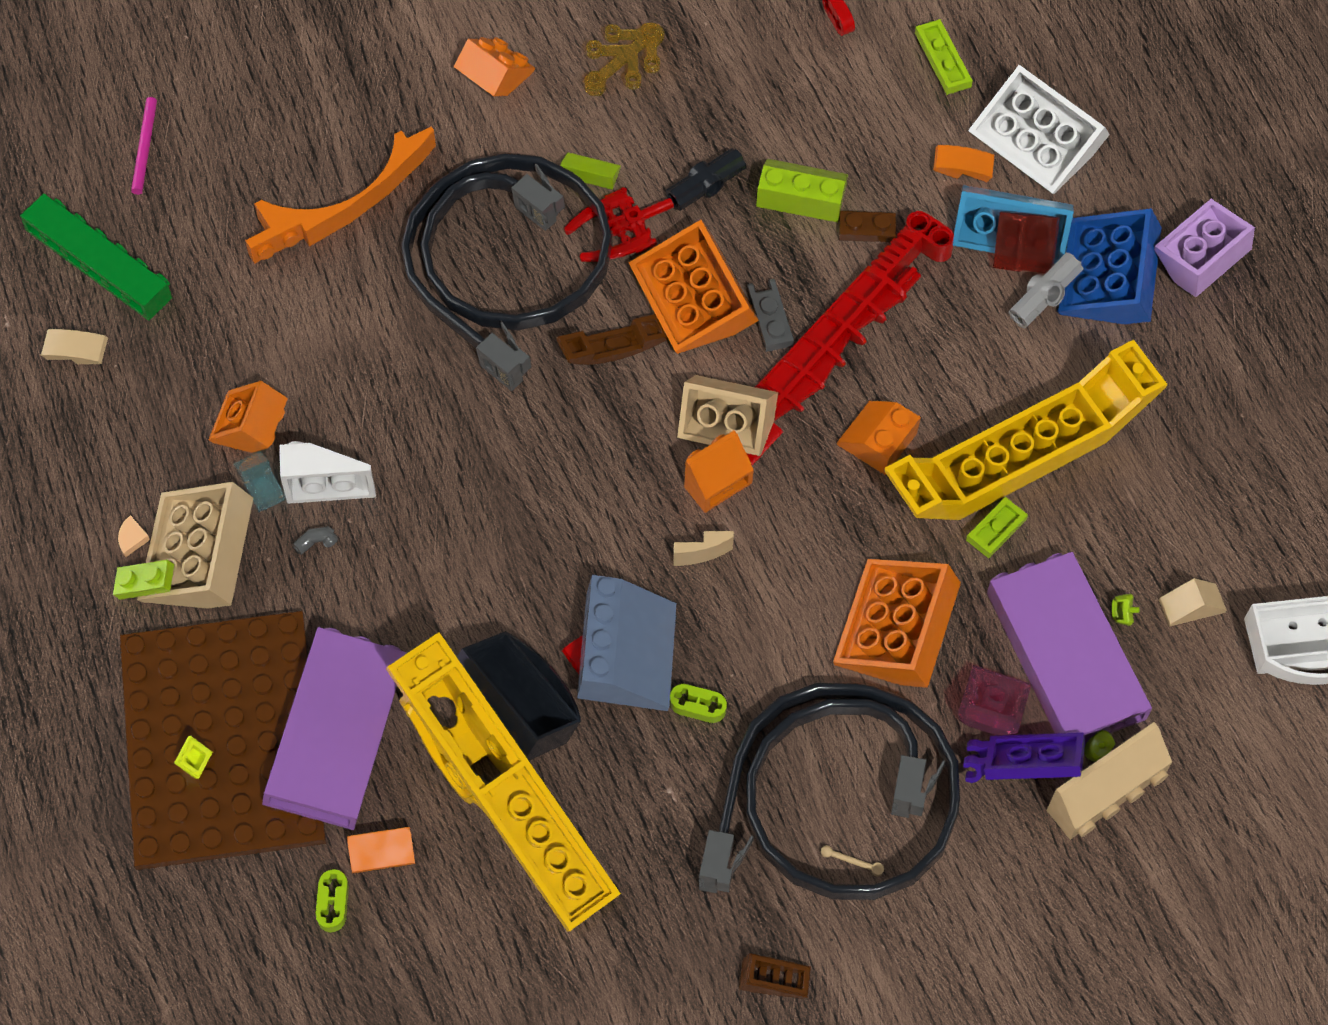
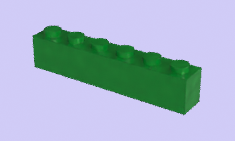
[20,194,172,321]

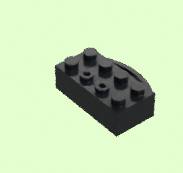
[457,631,581,761]

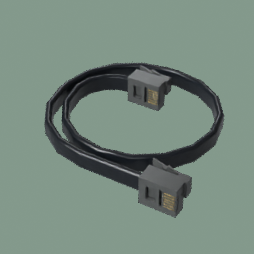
[401,153,613,391]
[699,683,960,900]

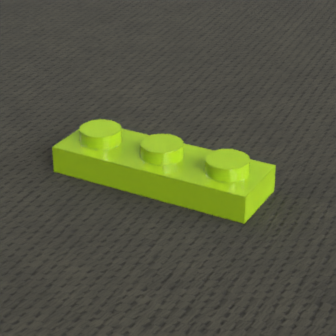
[915,19,973,95]

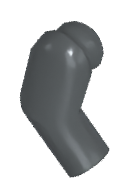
[292,526,338,555]

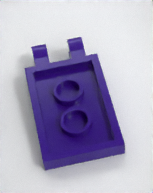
[963,732,1085,783]

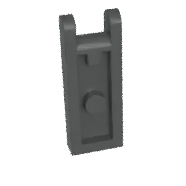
[746,279,794,352]

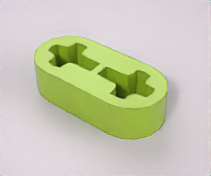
[670,684,727,723]
[316,869,349,933]

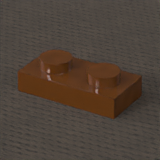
[839,211,896,242]

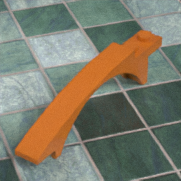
[245,127,436,264]

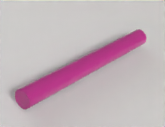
[131,97,157,195]

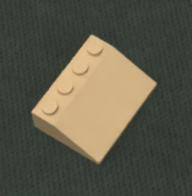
[137,482,253,608]

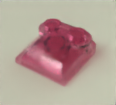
[958,665,1032,736]

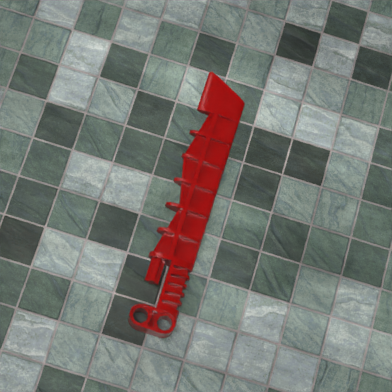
[746,211,954,466]

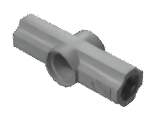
[1008,252,1084,329]

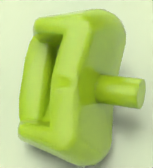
[1112,594,1140,626]
[1084,730,1115,762]

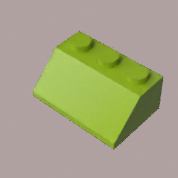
[756,159,848,223]

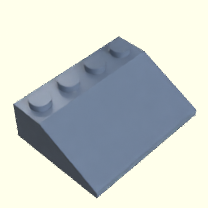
[577,575,677,711]

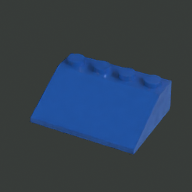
[1058,208,1162,324]

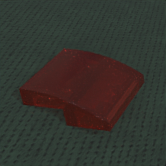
[993,211,1060,274]

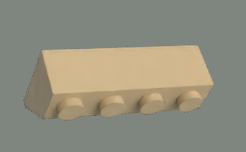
[1047,722,1172,840]

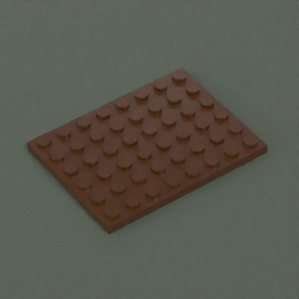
[120,611,326,870]

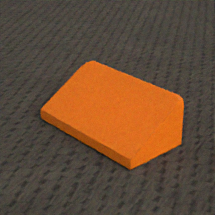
[347,827,415,874]

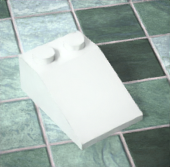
[280,441,376,504]

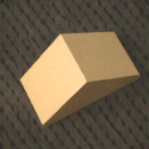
[1159,578,1227,627]

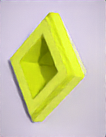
[174,736,213,779]

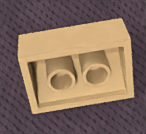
[677,375,778,456]

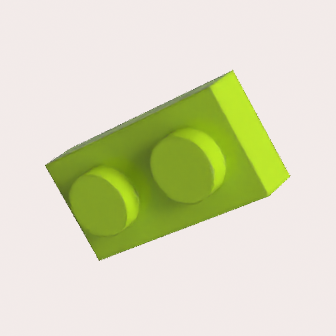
[966,497,1028,559]
[113,559,174,600]

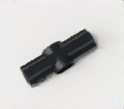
[666,148,746,211]

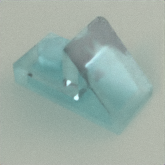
[234,451,286,512]

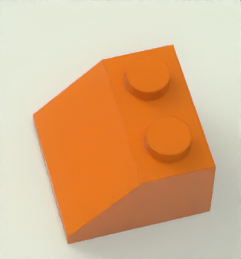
[208,381,288,453]
[837,401,921,475]

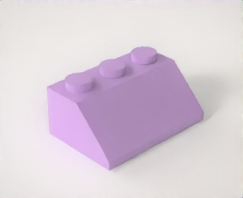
[1154,199,1255,297]

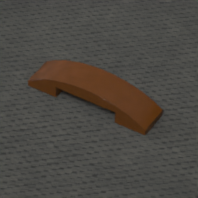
[556,314,668,365]

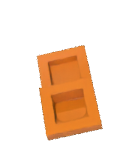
[933,145,994,183]

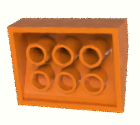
[629,220,759,354]
[833,559,961,688]

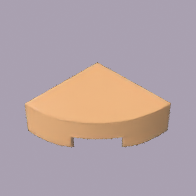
[118,515,150,557]

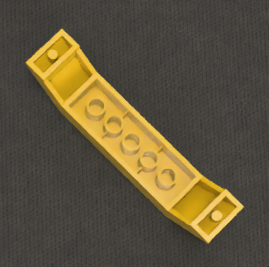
[884,340,1167,520]

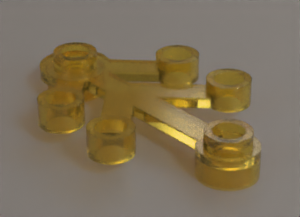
[584,23,664,96]

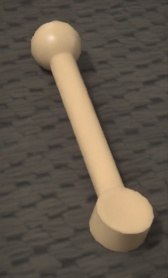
[820,845,884,877]

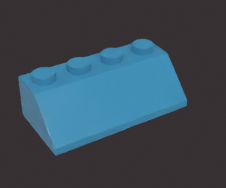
[953,185,1074,264]

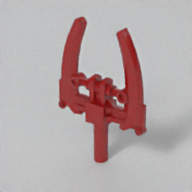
[564,187,674,262]

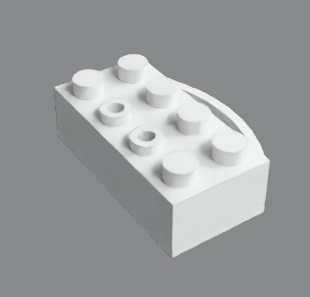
[1244,596,1328,685]

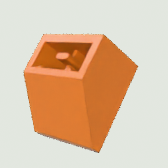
[454,37,535,96]
[684,430,754,513]

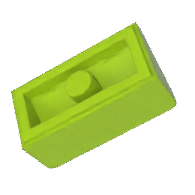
[560,152,621,190]

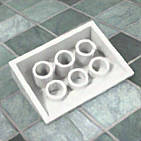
[968,65,1110,195]

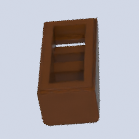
[739,953,811,999]

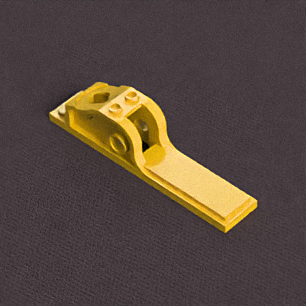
[386,632,621,932]

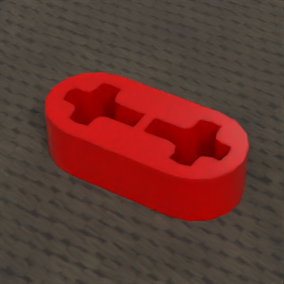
[822,0,855,36]

